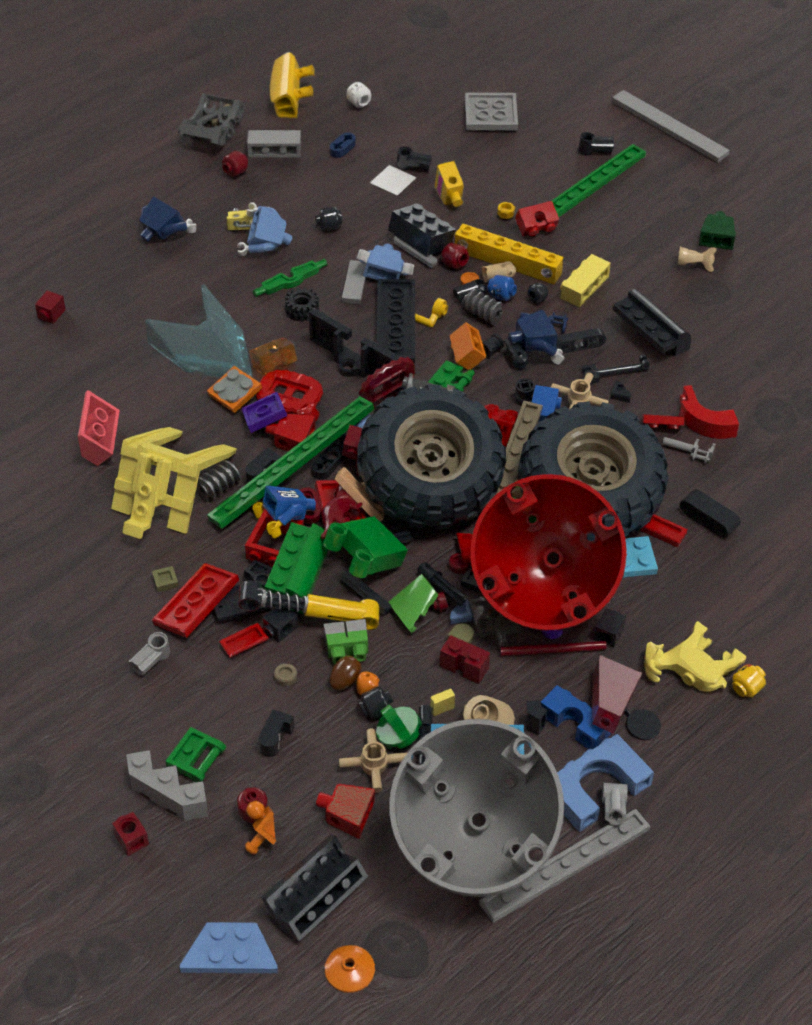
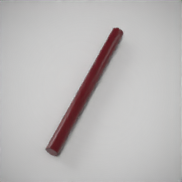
[500,641,607,656]

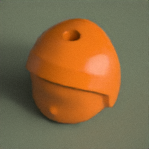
[356,671,379,695]

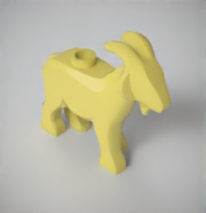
[644,621,747,692]

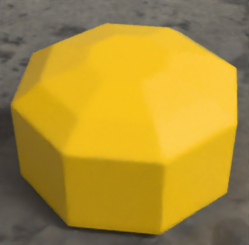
[497,202,515,219]

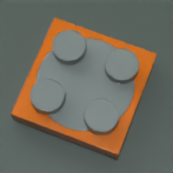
[207,366,262,413]

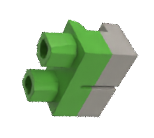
[324,619,368,664]

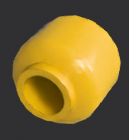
[732,664,766,697]

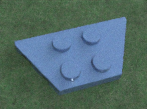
[180,922,278,973]

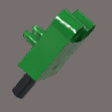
[323,516,413,578]

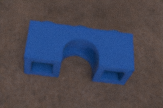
[541,685,610,750]

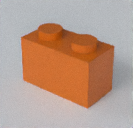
[449,322,486,370]

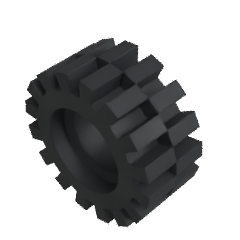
[285,287,319,322]

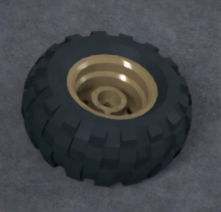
[357,384,506,530]
[518,401,669,541]

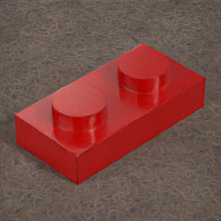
[642,414,684,429]

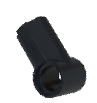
[578,132,614,155]
[396,146,432,171]

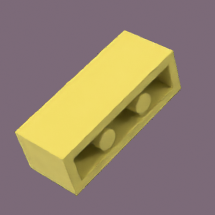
[560,254,611,308]

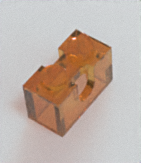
[249,337,298,374]

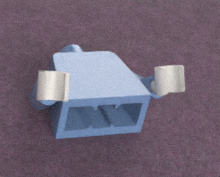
[237,202,292,256]
[356,244,414,280]

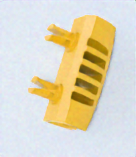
[270,52,315,118]

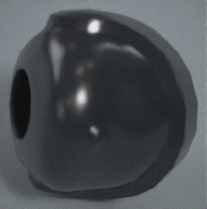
[527,282,549,303]

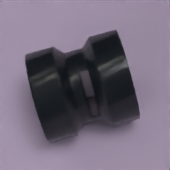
[514,378,535,406]

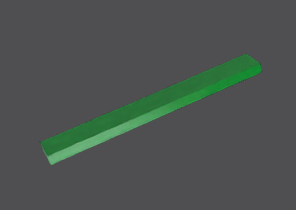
[551,144,646,217]

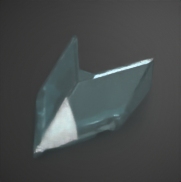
[145,284,253,378]

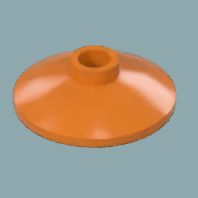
[325,945,375,993]

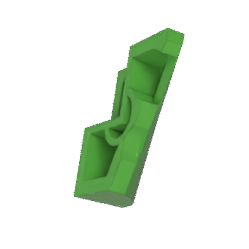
[389,574,438,633]

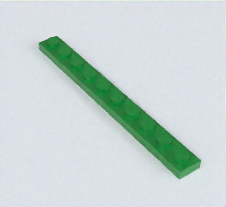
[207,396,374,529]

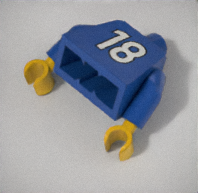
[253,486,316,538]

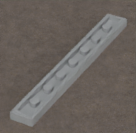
[612,90,730,163]
[479,809,650,923]

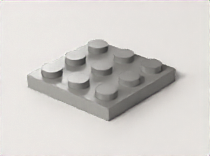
[465,93,518,131]

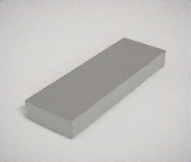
[342,260,366,304]

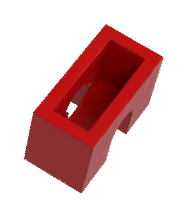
[515,201,560,236]

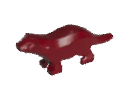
[321,485,363,539]

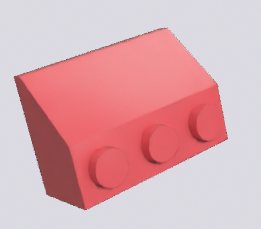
[78,390,120,466]

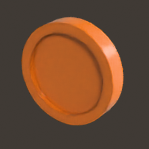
[461,272,479,285]

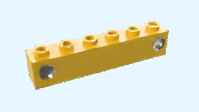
[454,224,564,285]

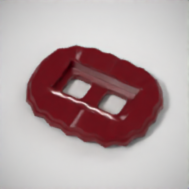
[358,357,415,407]

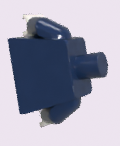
[139,196,197,242]
[508,310,564,364]

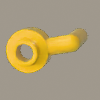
[415,298,448,327]

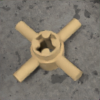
[551,373,609,409]
[339,729,407,792]

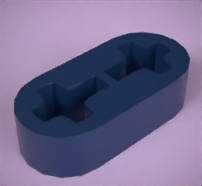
[330,133,356,158]

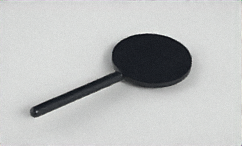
[625,708,661,740]

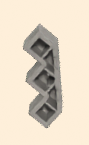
[126,750,208,821]

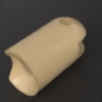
[482,261,516,283]

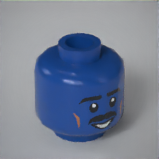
[487,275,517,301]

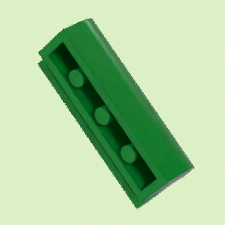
[264,522,329,615]

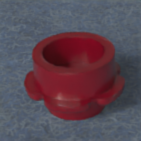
[432,592,448,613]

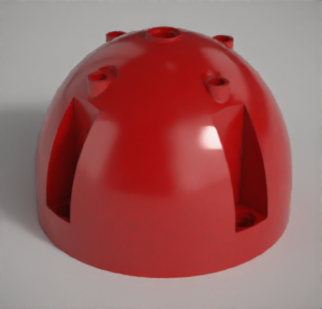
[470,474,627,630]

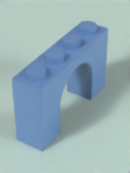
[557,734,654,832]

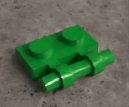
[428,360,475,392]

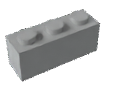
[248,130,301,157]

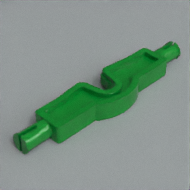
[252,259,328,297]

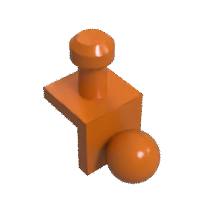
[245,801,276,854]

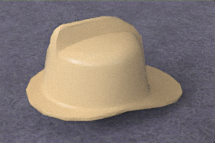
[463,695,515,725]

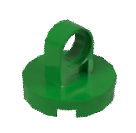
[376,705,422,749]

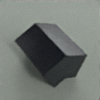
[525,701,548,736]

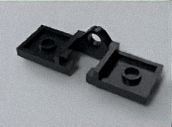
[309,308,401,382]

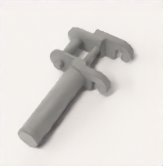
[662,437,716,464]

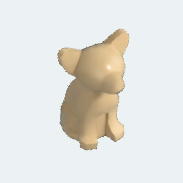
[678,246,717,272]

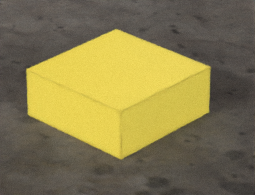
[430,689,455,716]

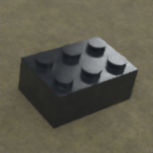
[388,204,456,256]

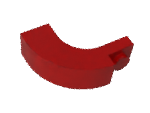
[679,385,739,439]

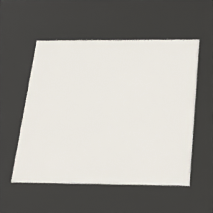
[370,165,416,195]

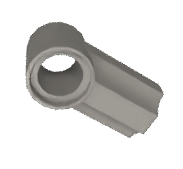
[129,632,170,675]
[602,783,628,825]

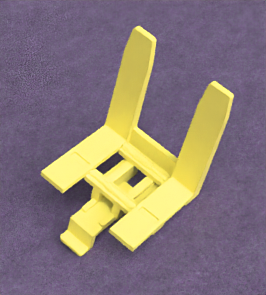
[111,427,237,539]

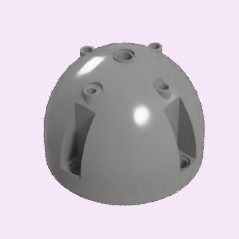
[390,719,564,897]

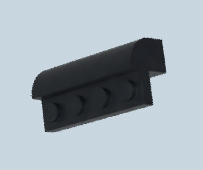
[613,289,691,357]
[261,834,368,942]

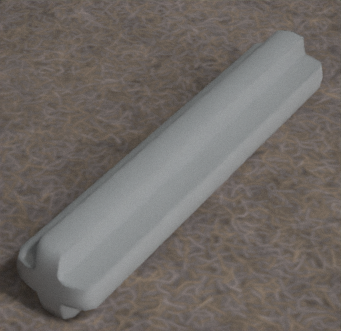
[394,236,437,268]

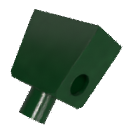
[698,211,736,250]

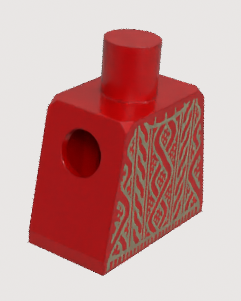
[316,784,375,839]

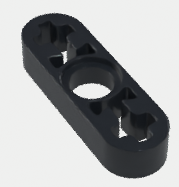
[556,328,607,354]
[312,434,347,480]

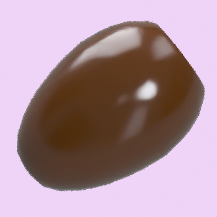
[330,655,362,691]

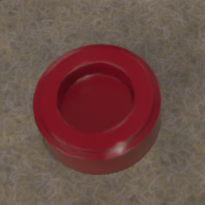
[449,553,470,574]

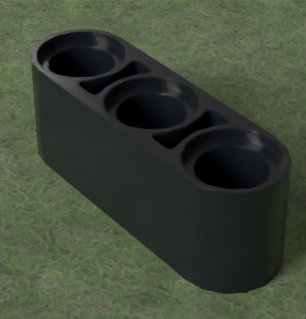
[679,489,741,538]

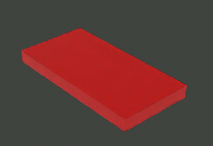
[152,563,239,638]

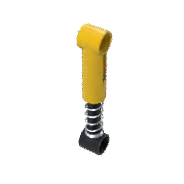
[238,580,379,630]

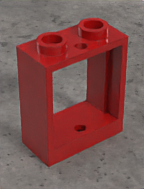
[245,509,304,567]

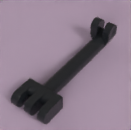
[581,354,650,384]

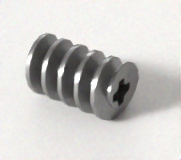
[461,289,503,325]
[196,460,241,501]

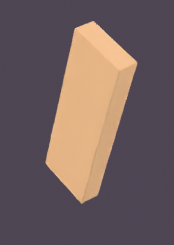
[335,467,385,522]

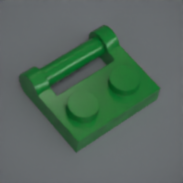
[165,727,226,783]

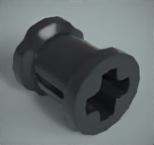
[482,333,504,358]

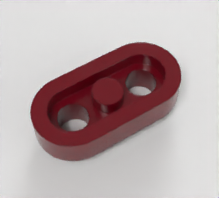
[300,487,321,524]

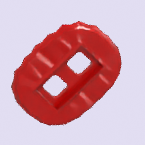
[256,370,323,414]

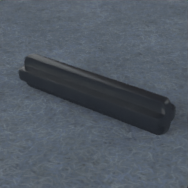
[341,570,391,615]

